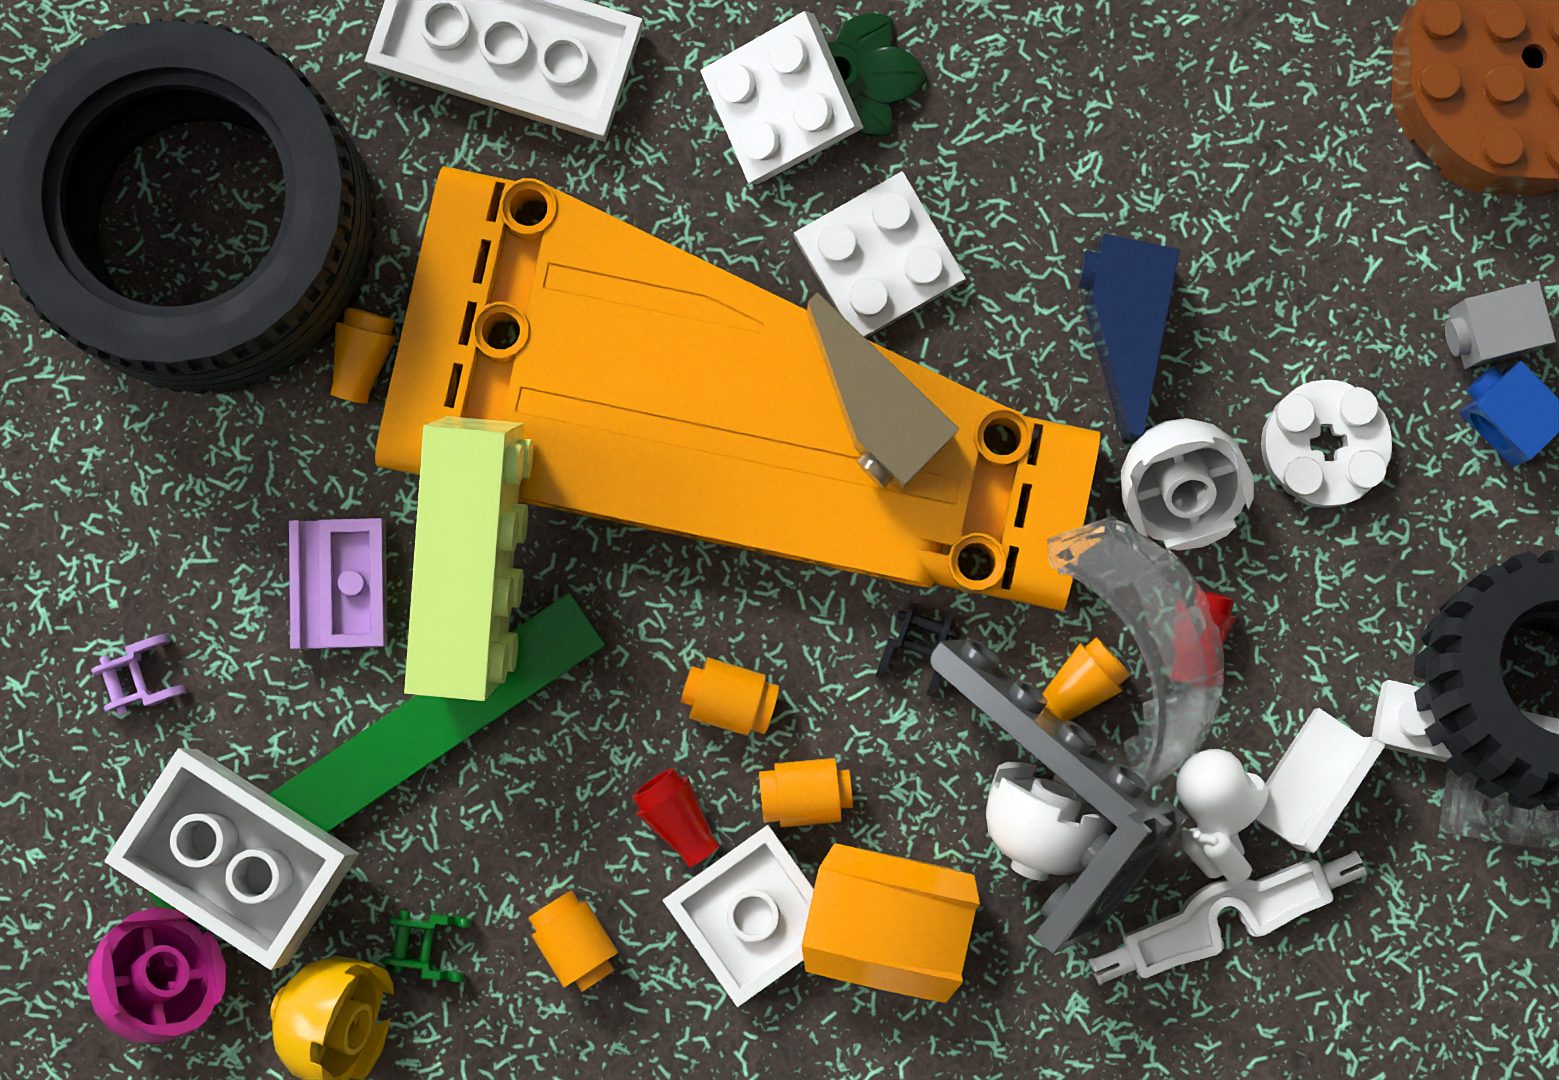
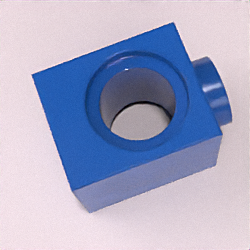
[1459,361,1559,467]

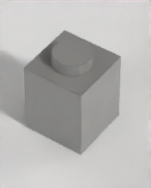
[1445,280,1556,370]

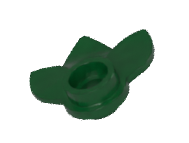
[827,13,927,136]

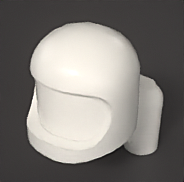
[1176,749,1269,884]

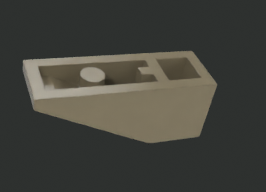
[807,292,959,492]

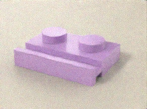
[289,518,388,649]

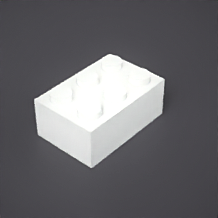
[104,748,359,970]

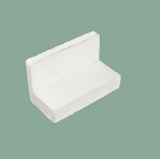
[1255,708,1385,853]

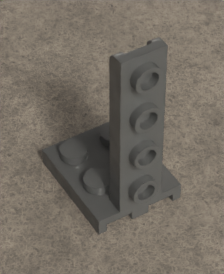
[931,638,1188,954]

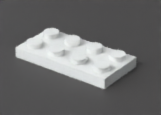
[364,0,644,142]

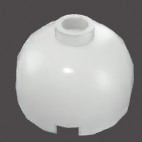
[1121,418,1254,550]
[986,762,1116,881]

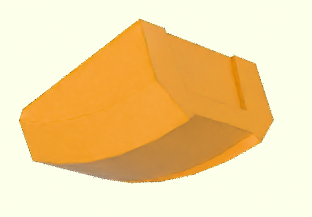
[801,843,980,1003]

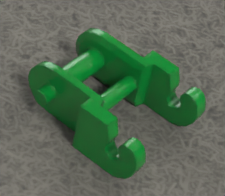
[383,910,473,982]

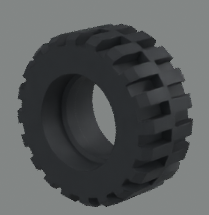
[1413,550,1559,811]

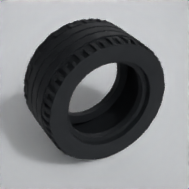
[0,18,376,394]

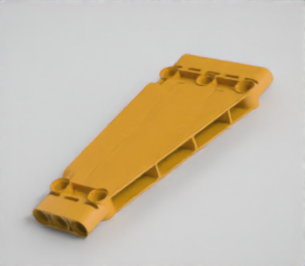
[375,166,1100,612]

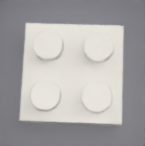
[700,11,863,184]
[794,171,966,338]
[663,824,814,1007]

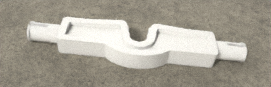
[1089,851,1367,985]

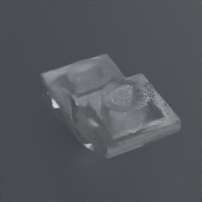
[1439,769,1559,851]

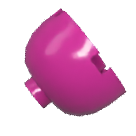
[87,907,226,1045]

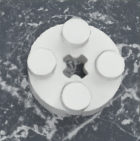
[1261,380,1392,508]

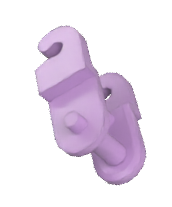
[91,634,187,716]

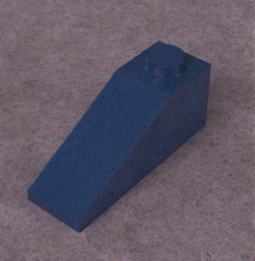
[1077,234,1180,443]

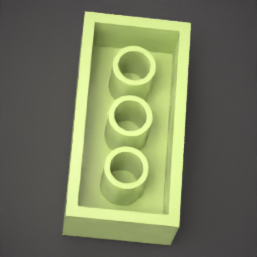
[404,416,533,701]

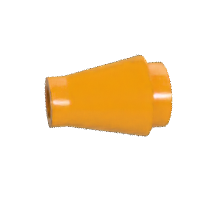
[330,307,397,404]
[1042,637,1131,723]

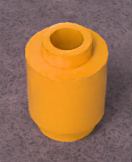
[680,657,779,736]
[759,758,853,828]
[528,890,619,992]

